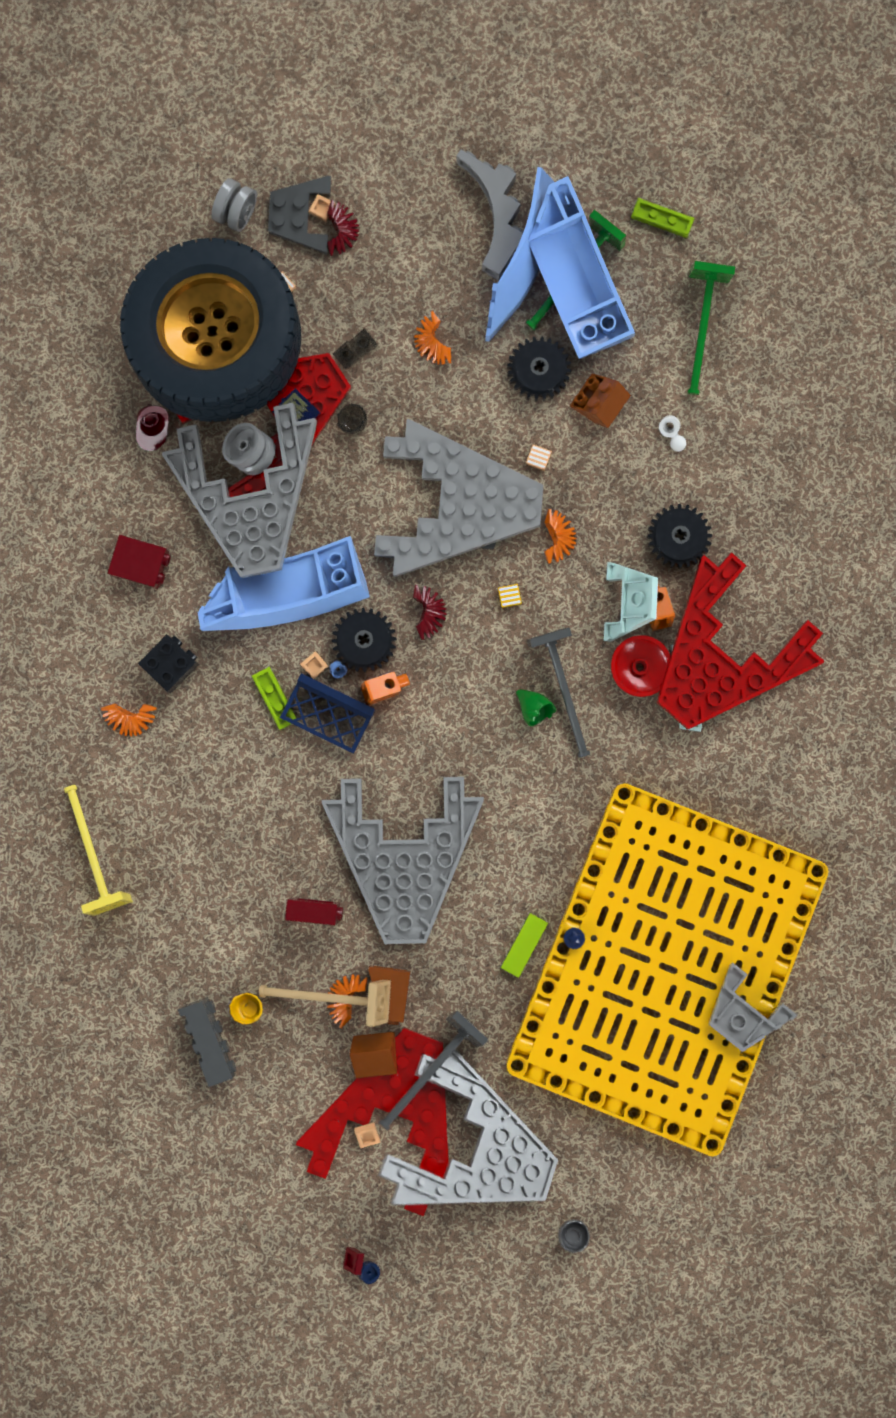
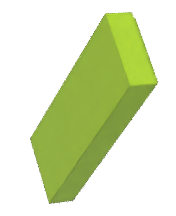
[631,198,694,238]
[252,666,297,730]
[500,913,548,978]

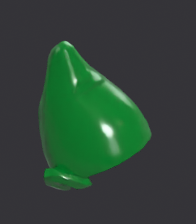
[516,689,556,726]

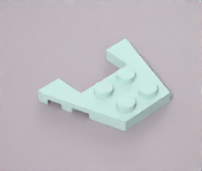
[604,562,658,642]

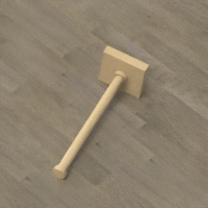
[259,980,391,1027]

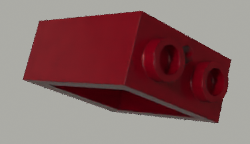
[285,897,343,925]

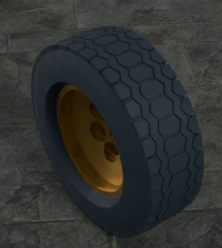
[120,238,301,422]

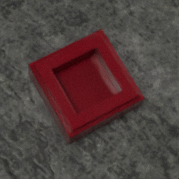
[343,1247,365,1275]

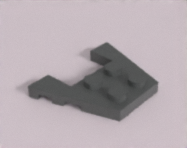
[268,176,331,254]

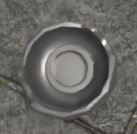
[558,1219,590,1253]

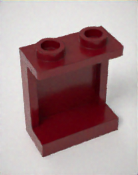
[107,535,171,590]

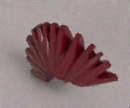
[327,200,359,256]
[412,585,447,640]

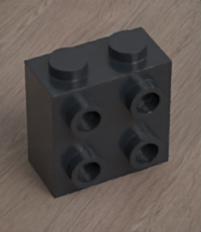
[138,634,199,694]

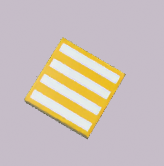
[498,584,522,608]

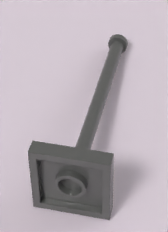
[527,628,590,758]
[378,1011,489,1131]

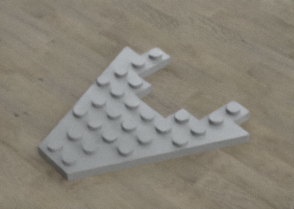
[374,419,544,577]
[322,777,484,944]

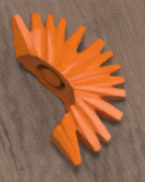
[414,311,451,365]
[544,509,577,564]
[101,703,157,737]
[327,975,368,1029]

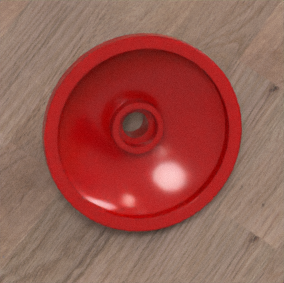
[610,635,670,697]

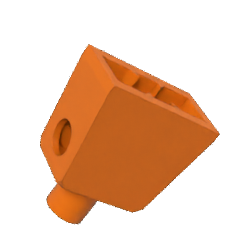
[650,584,675,631]
[360,672,410,705]

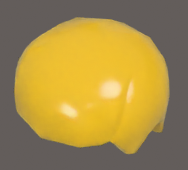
[229,993,263,1025]

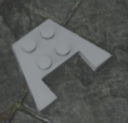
[708,962,797,1052]

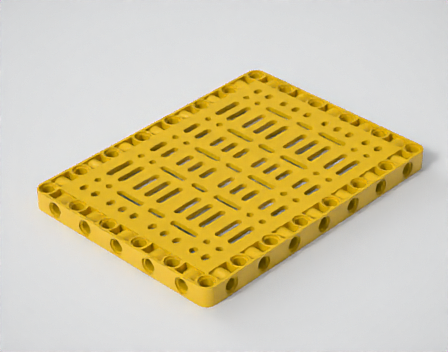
[506,783,829,1156]

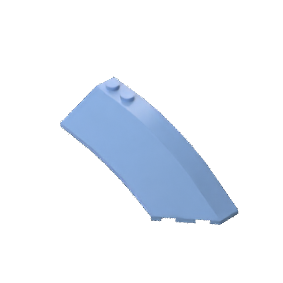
[485,167,554,342]
[528,176,635,359]

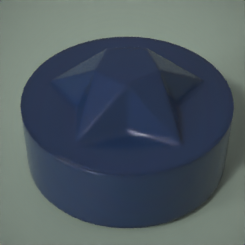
[564,927,585,949]
[358,1261,380,1284]

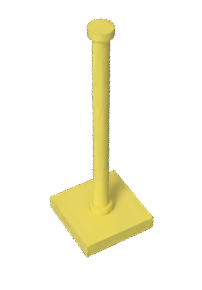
[64,785,133,916]

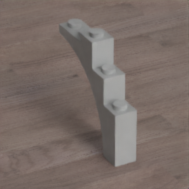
[456,150,523,281]

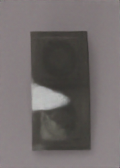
[333,328,379,370]

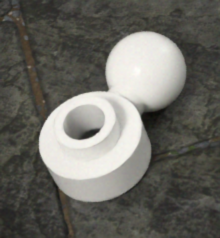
[659,415,686,452]

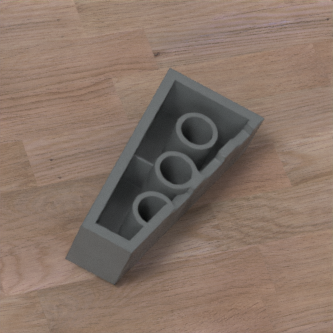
[178,997,237,1087]

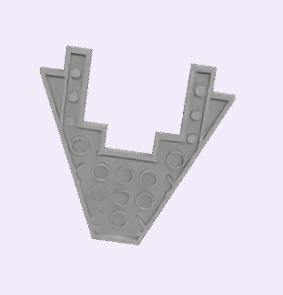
[162,403,317,578]
[378,1046,558,1205]

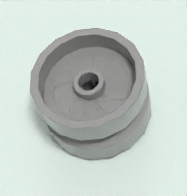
[211,178,257,232]
[222,423,275,476]

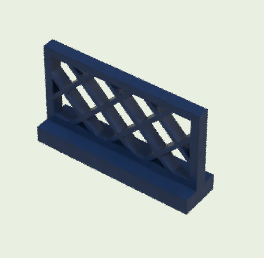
[280,673,376,754]

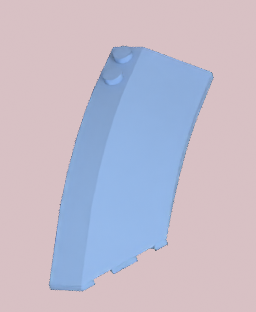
[198,536,370,631]

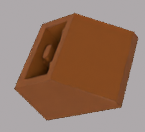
[570,373,631,428]

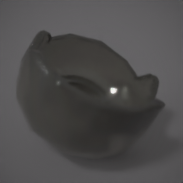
[337,404,368,435]

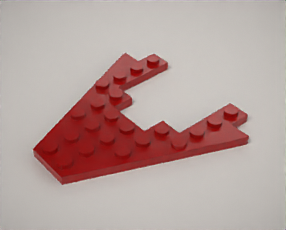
[177,353,351,497]
[656,552,825,730]
[296,1028,449,1216]

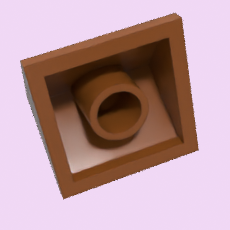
[349,1031,397,1078]

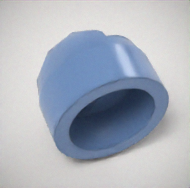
[329,660,347,679]

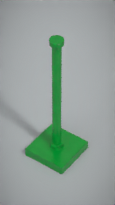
[526,209,626,331]
[687,261,736,395]

